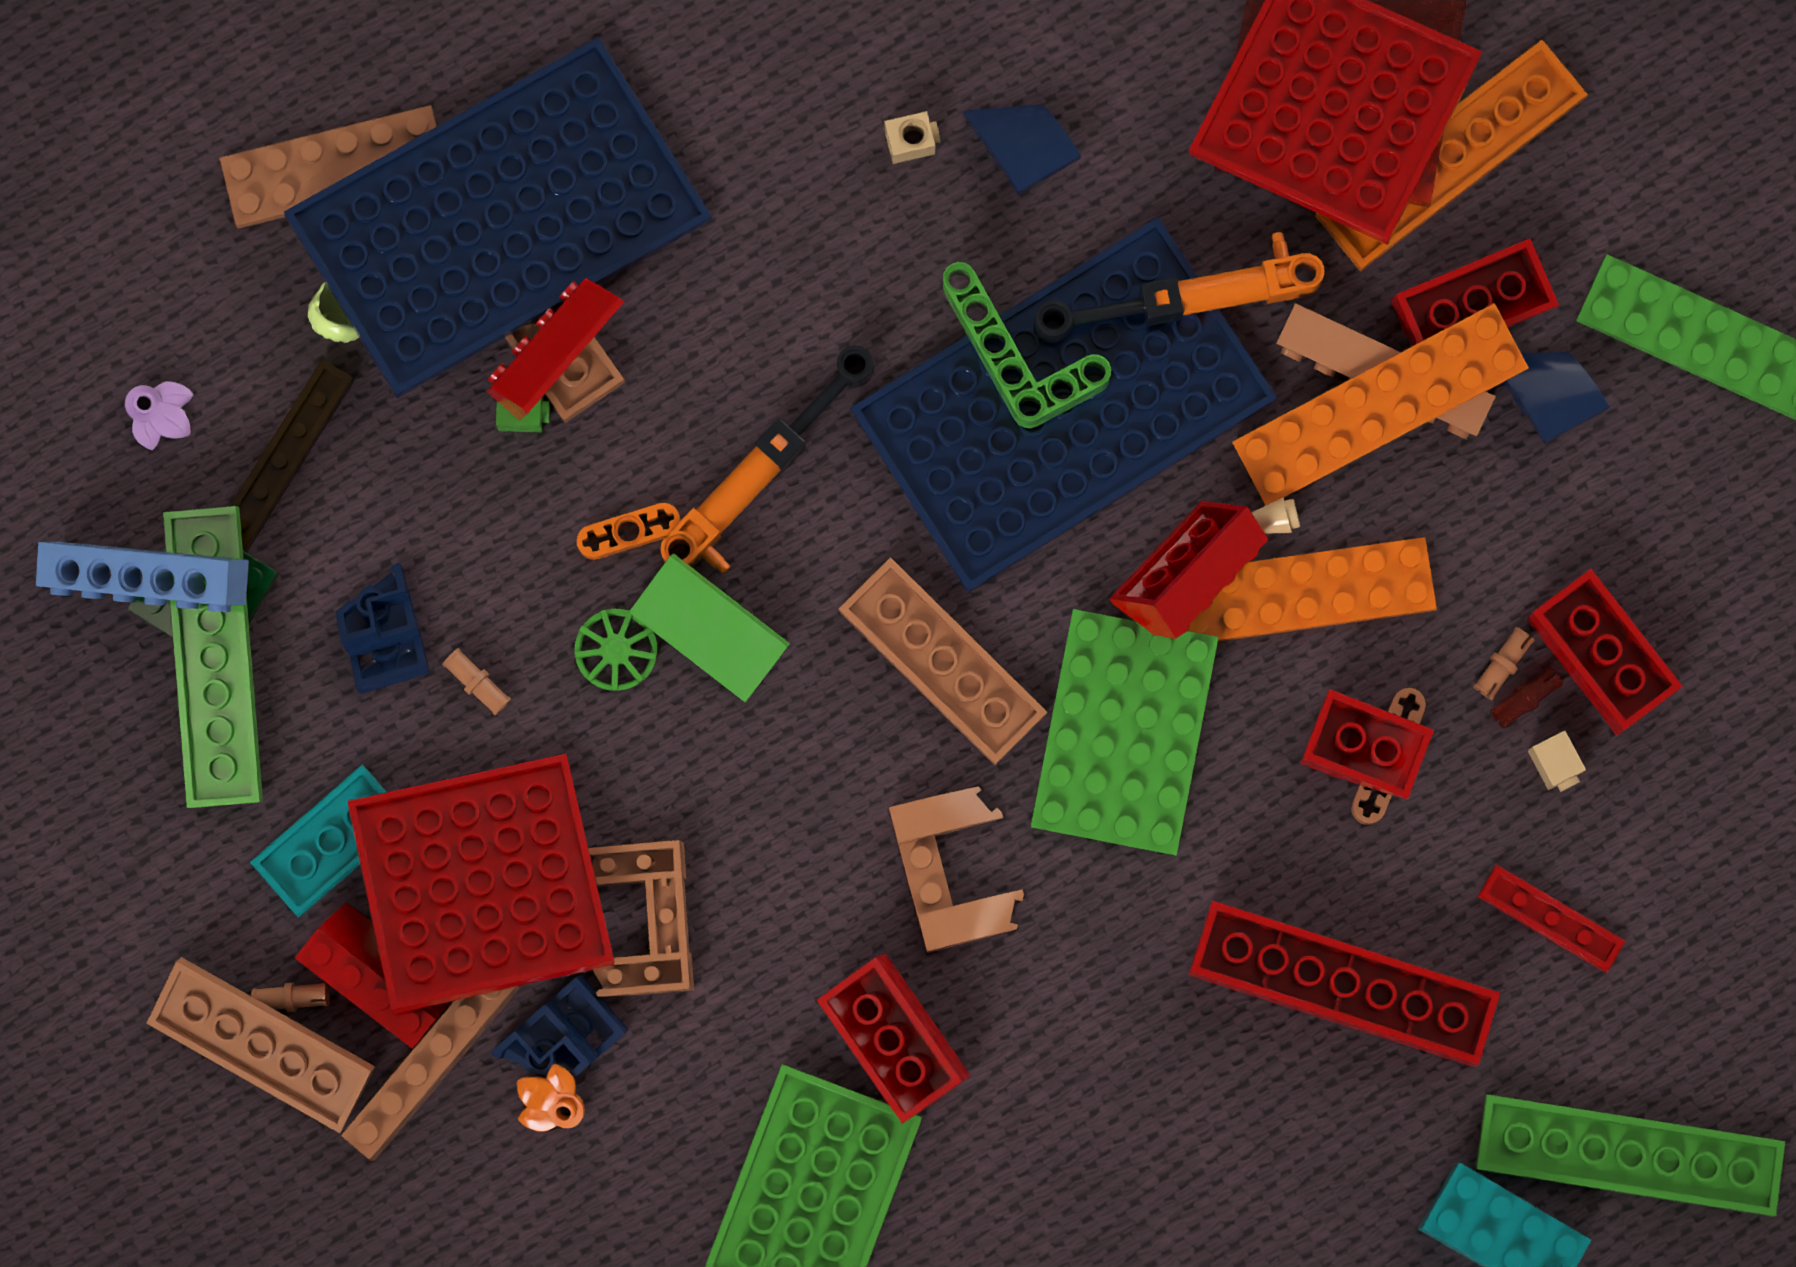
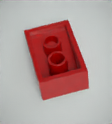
[1299,689,1434,800]

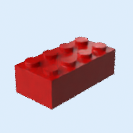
[1527,569,1683,736]

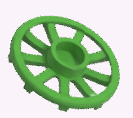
[574,609,657,691]

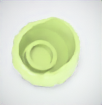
[308,282,359,343]

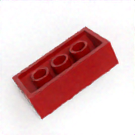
[1390,238,1559,346]
[486,278,624,421]
[1109,501,1269,639]
[295,902,455,1049]
[817,954,971,1124]

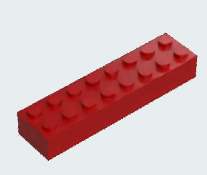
[1188,901,1500,1067]

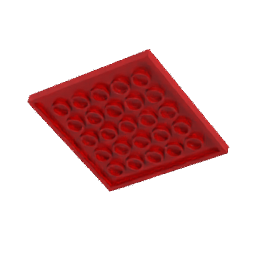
[1189,0,1482,245]
[347,754,615,1014]

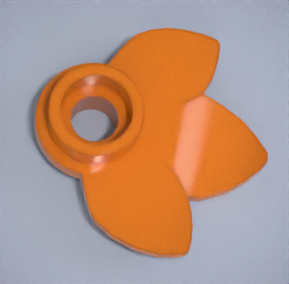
[517,1064,585,1132]

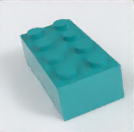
[1417,1162,1591,1267]

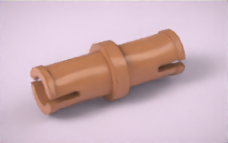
[1473,627,1535,700]
[442,648,511,716]
[251,982,330,1012]

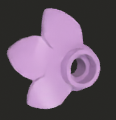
[125,381,193,450]

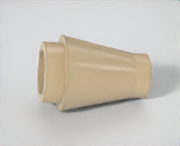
[1252,497,1300,534]

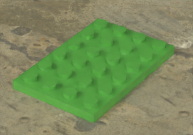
[1031,609,1219,856]
[705,1064,922,1267]

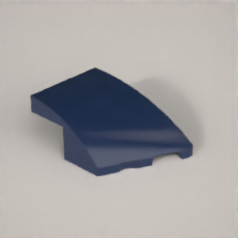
[963,104,1081,195]
[1502,351,1610,444]
[335,563,430,694]
[491,974,629,1078]

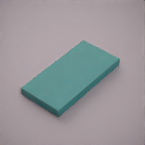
[250,764,387,918]

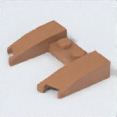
[889,786,1024,953]
[584,840,694,997]

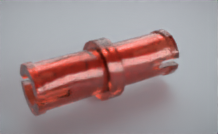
[1490,667,1563,729]

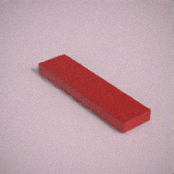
[1477,864,1626,973]

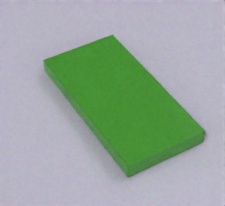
[629,553,790,702]

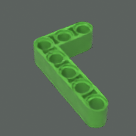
[943,262,1111,428]

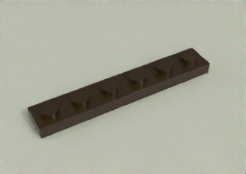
[229,359,355,552]

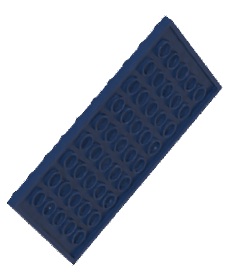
[284,37,712,398]
[850,217,1277,593]

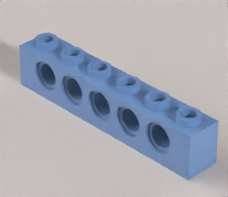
[36,542,249,612]

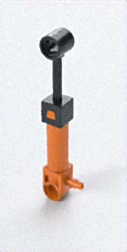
[1035,232,1324,344]
[660,345,874,574]

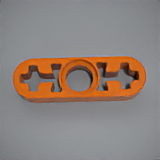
[577,503,681,560]

